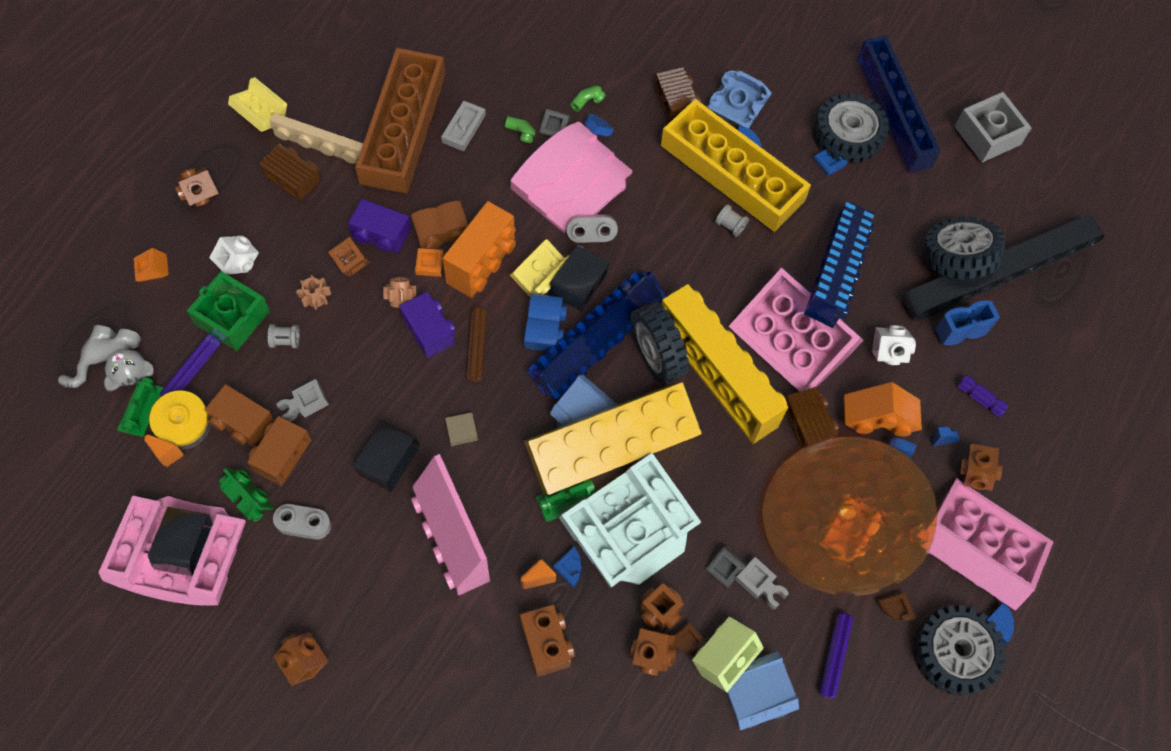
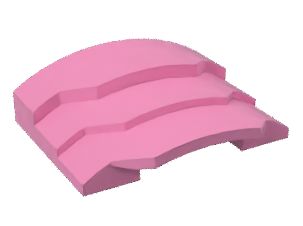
[511,122,632,234]
[99,496,246,605]

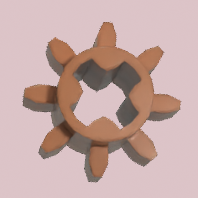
[296,275,331,310]
[383,277,416,308]

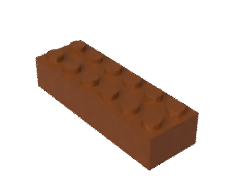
[355,48,446,194]

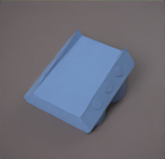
[707,70,772,128]
[550,375,618,428]
[726,652,799,730]

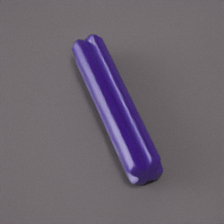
[160,334,220,397]
[819,612,853,699]

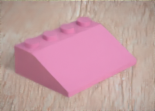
[728,268,864,392]
[411,454,490,596]
[916,479,1053,610]

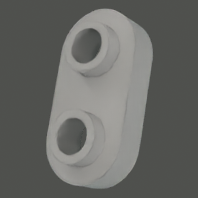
[566,214,618,243]
[273,504,331,540]

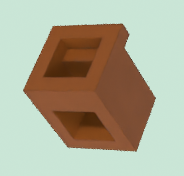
[328,237,371,277]

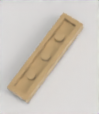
[270,113,363,164]

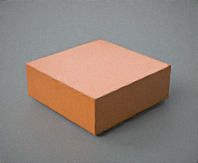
[415,248,444,277]

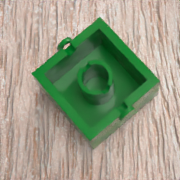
[187,271,270,351]

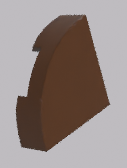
[876,592,916,622]
[673,622,707,653]

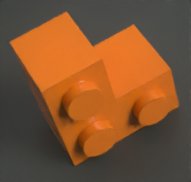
[844,382,922,437]

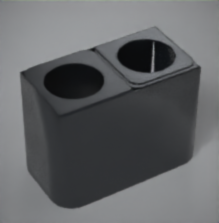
[550,245,609,311]
[353,421,420,492]
[147,507,213,577]

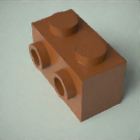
[204,384,274,447]
[247,416,312,487]
[520,605,575,677]

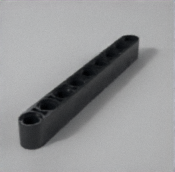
[901,215,1105,321]

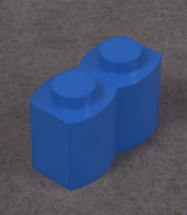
[524,294,567,352]
[935,301,1000,346]

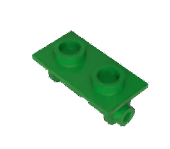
[117,377,164,437]
[219,468,275,522]
[536,479,595,522]

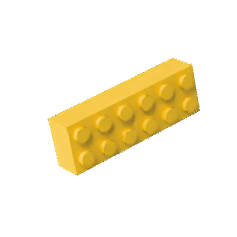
[661,99,811,232]
[661,284,788,444]
[524,382,701,495]

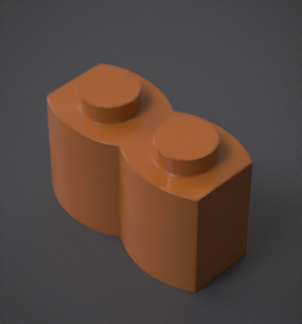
[411,201,468,249]

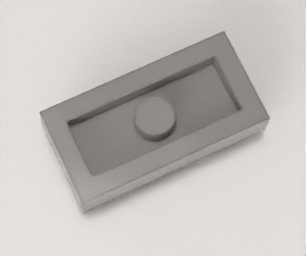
[441,101,486,151]

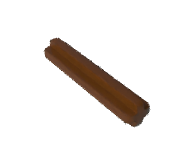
[467,308,487,383]

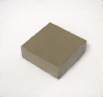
[445,413,478,446]

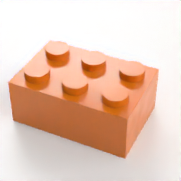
[443,201,516,298]

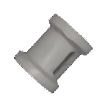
[715,204,749,237]
[268,324,300,348]

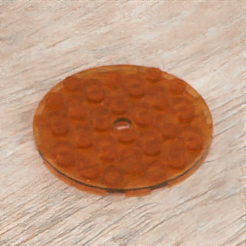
[763,437,937,596]

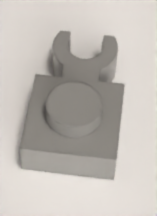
[276,379,329,422]
[735,557,789,609]

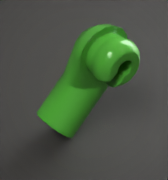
[570,85,605,112]
[505,116,536,143]

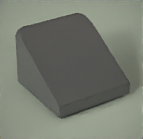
[539,109,571,136]
[706,545,749,587]

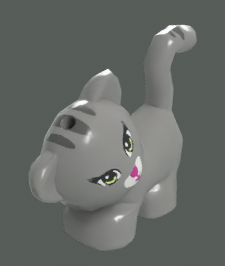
[58,325,154,391]

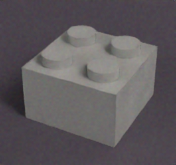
[954,92,1031,162]

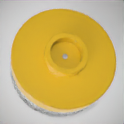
[149,391,211,449]

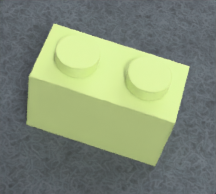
[692,617,764,692]

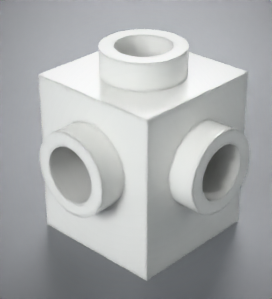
[209,236,259,274]
[872,325,916,365]

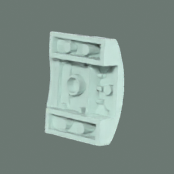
[559,453,701,588]

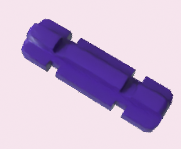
[958,375,1008,417]

